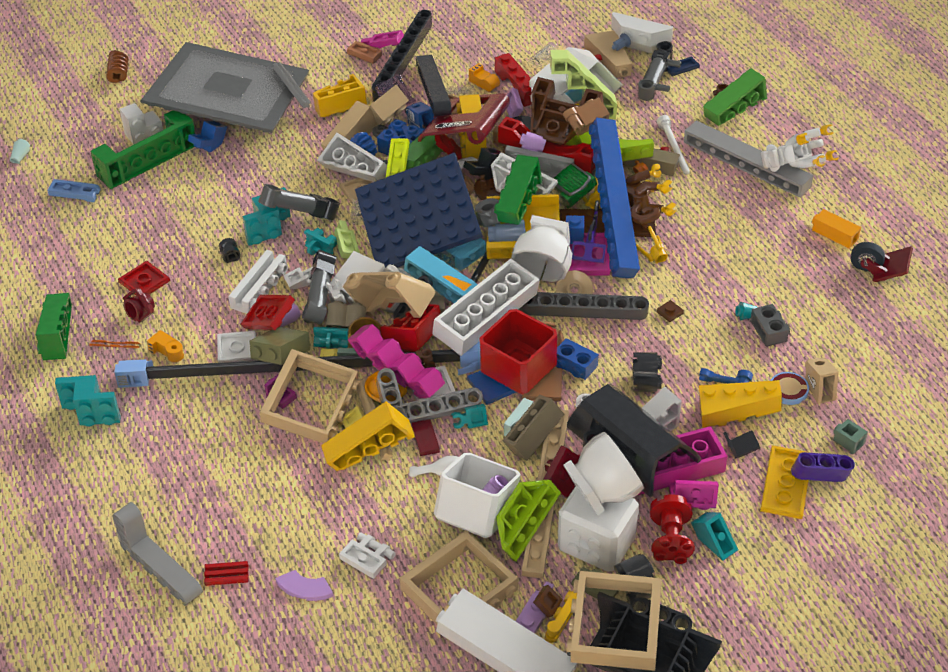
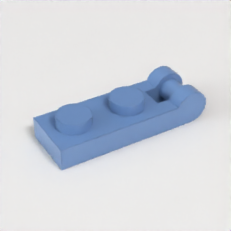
[47,179,101,202]

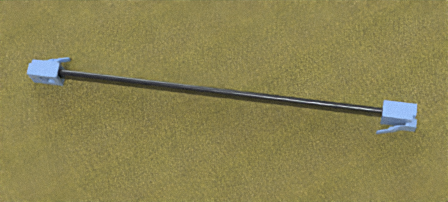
[114,341,480,388]

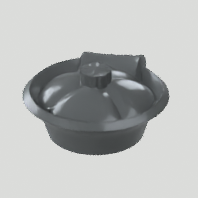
[475,198,500,228]

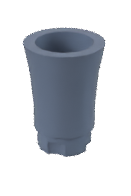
[487,219,525,242]

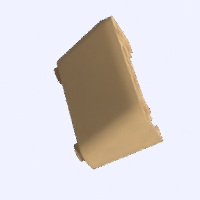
[343,272,435,317]

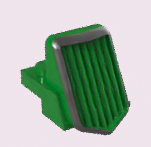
[553,163,597,209]

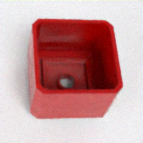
[479,309,557,394]

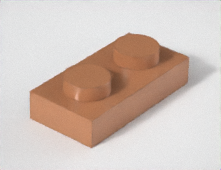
[347,41,382,64]

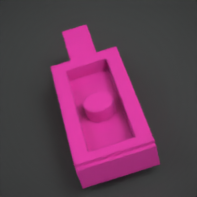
[361,30,404,48]

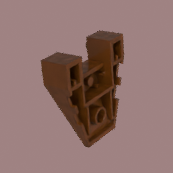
[530,77,604,145]

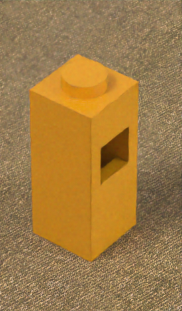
[812,209,861,249]

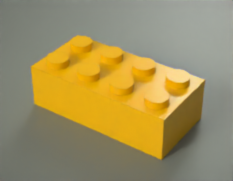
[456,94,487,159]

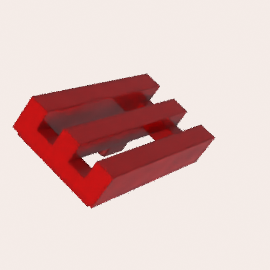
[204,561,249,586]

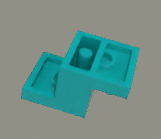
[242,187,291,246]
[55,375,121,427]

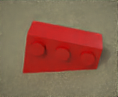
[380,304,440,352]

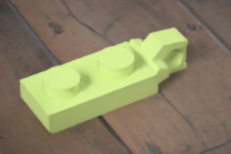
[334,220,360,259]

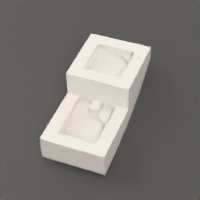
[283,267,313,289]

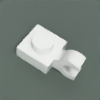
[326,278,346,304]

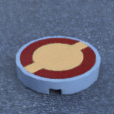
[771,372,809,405]

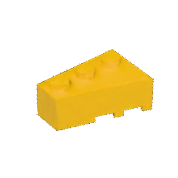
[313,74,367,117]

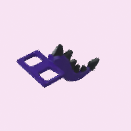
[572,200,606,263]

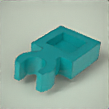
[451,404,488,429]

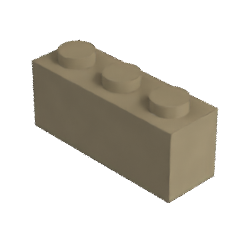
[502,394,564,460]

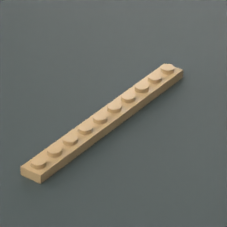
[522,410,569,579]

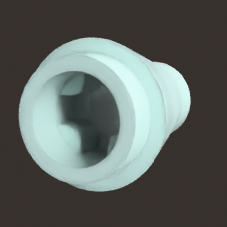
[10,139,30,164]

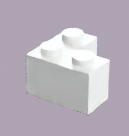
[120,103,163,144]

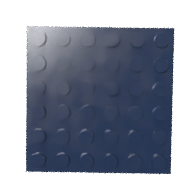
[355,153,483,268]

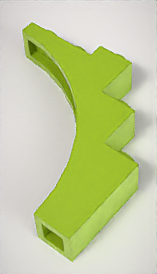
[559,131,654,161]

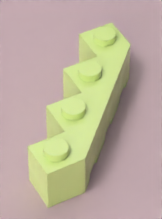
[550,50,617,119]

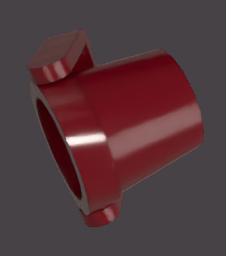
[123,288,155,323]

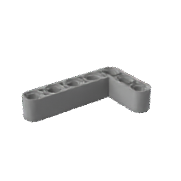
[376,368,483,424]
[112,502,203,606]

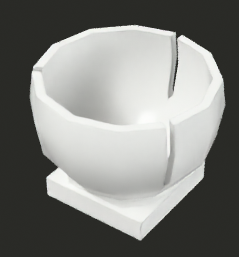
[511,215,572,282]
[563,432,644,515]

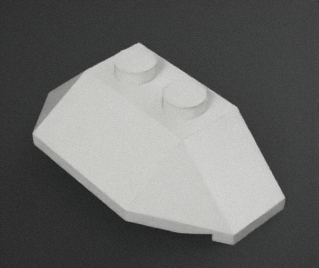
[611,12,673,54]
[491,152,558,195]

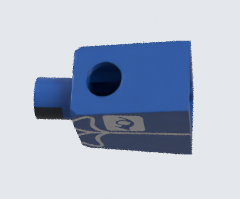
[405,102,434,129]

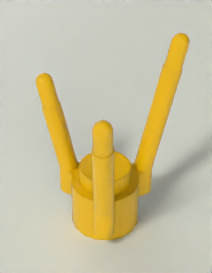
[582,171,601,209]
[636,226,668,264]

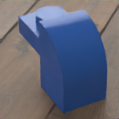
[188,120,227,153]

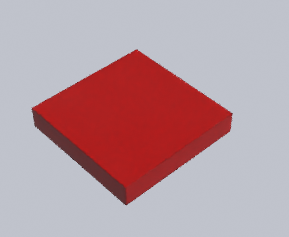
[118,260,170,296]

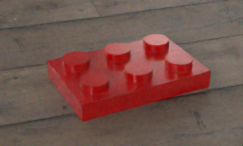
[240,295,295,330]

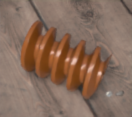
[106,50,129,83]

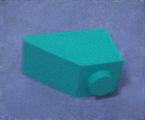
[691,512,738,561]

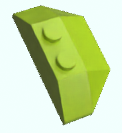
[496,480,561,562]

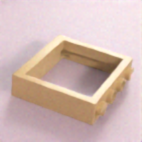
[260,349,360,443]
[399,531,518,624]
[566,571,662,671]

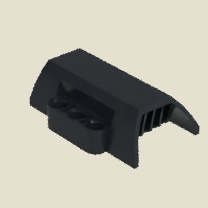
[567,384,701,498]
[567,591,722,672]

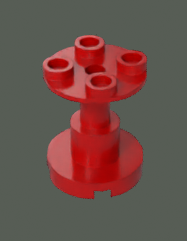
[649,494,695,564]

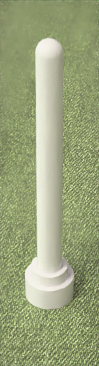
[657,115,690,174]

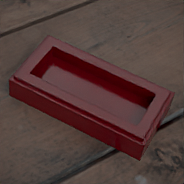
[411,419,440,456]

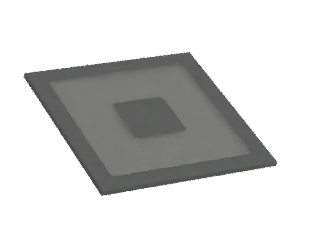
[141,42,309,133]

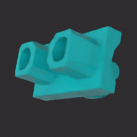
[304,227,337,255]
[313,327,348,349]

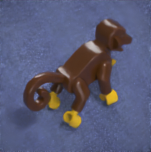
[625,164,677,224]

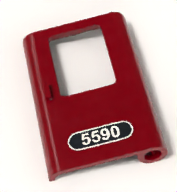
[418,93,510,145]

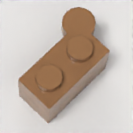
[563,97,610,136]

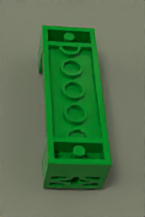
[90,110,195,189]

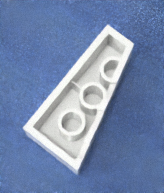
[317,133,387,182]

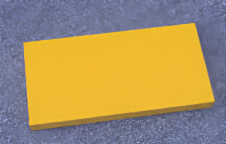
[760,445,811,519]

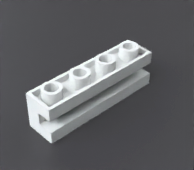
[228,250,288,314]

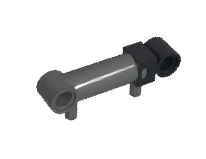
[638,41,682,101]
[258,184,340,220]
[302,250,336,325]

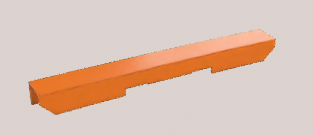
[89,340,140,348]

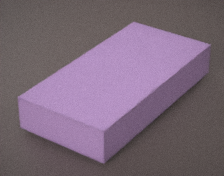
[507,88,524,118]

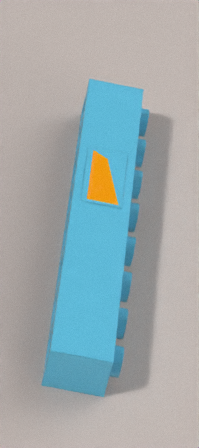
[404,246,478,303]

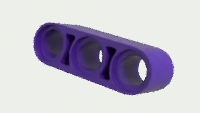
[791,452,855,482]

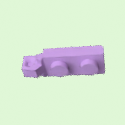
[516,581,554,633]

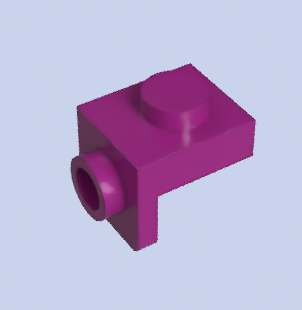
[264,374,297,409]

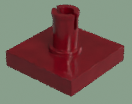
[543,445,580,499]

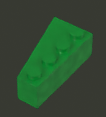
[494,155,543,225]
[36,293,72,360]

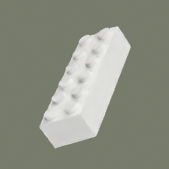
[432,259,540,356]

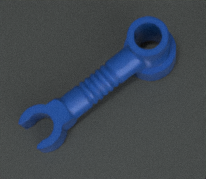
[699,368,753,384]

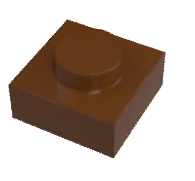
[657,300,684,322]
[533,585,563,618]

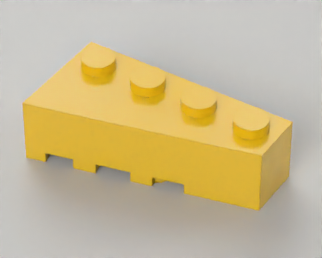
[699,380,782,428]
[321,401,415,471]

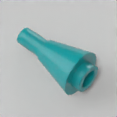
[735,302,757,321]

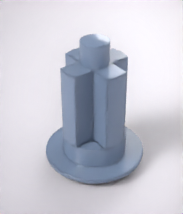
[612,33,631,51]

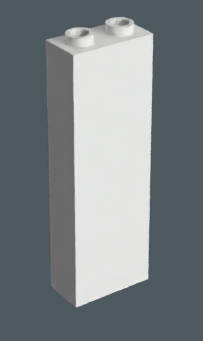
[436,588,577,672]

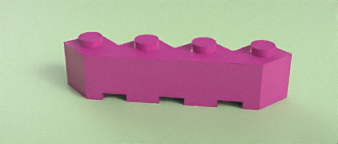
[347,324,445,399]

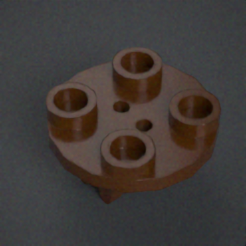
[474,175,500,200]

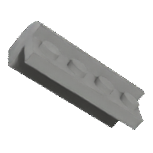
[505,145,574,178]

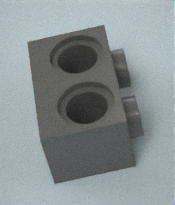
[750,304,790,347]

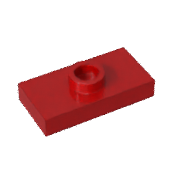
[435,134,462,160]

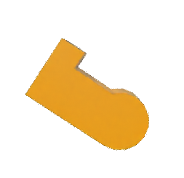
[469,63,500,92]
[147,330,184,362]

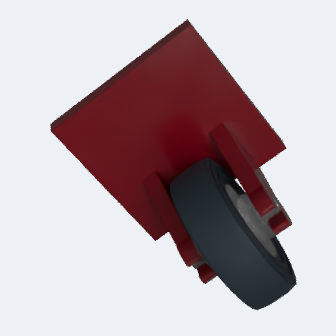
[851,242,913,282]

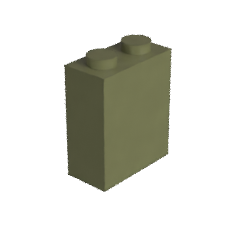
[249,327,310,365]

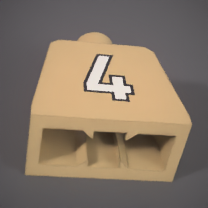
[805,358,839,404]

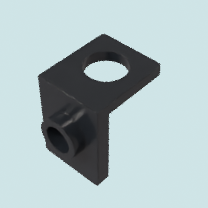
[723,430,761,459]

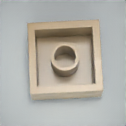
[370,85,409,126]

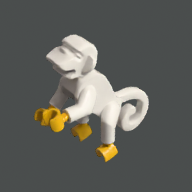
[761,124,839,172]

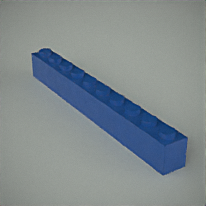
[589,118,640,278]

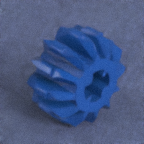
[350,132,378,156]

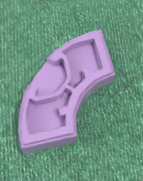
[275,570,333,601]

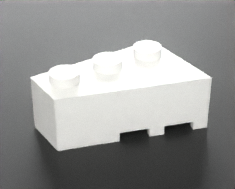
[642,387,682,431]

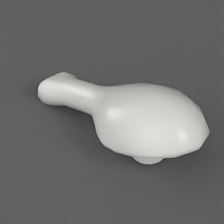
[409,456,459,477]

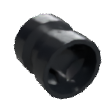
[219,238,241,263]

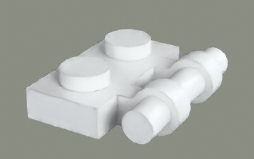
[339,533,396,579]

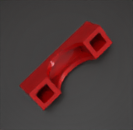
[495,53,532,107]

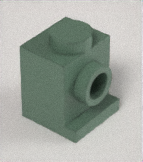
[833,419,868,455]

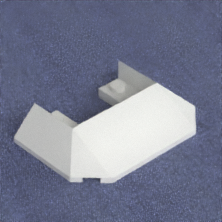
[529,47,623,104]

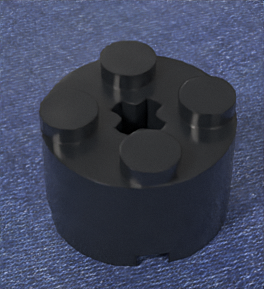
[633,352,662,392]
[614,553,655,604]

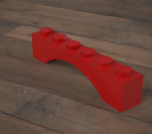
[498,116,596,174]

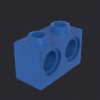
[556,338,599,380]

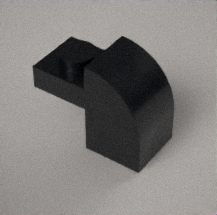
[463,148,501,180]

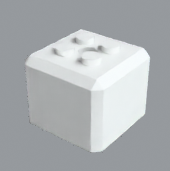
[434,453,521,538]
[558,487,639,572]

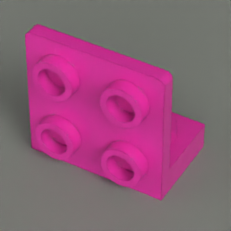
[669,480,719,510]

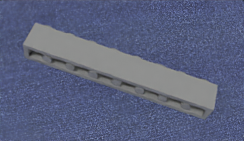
[684,120,813,198]

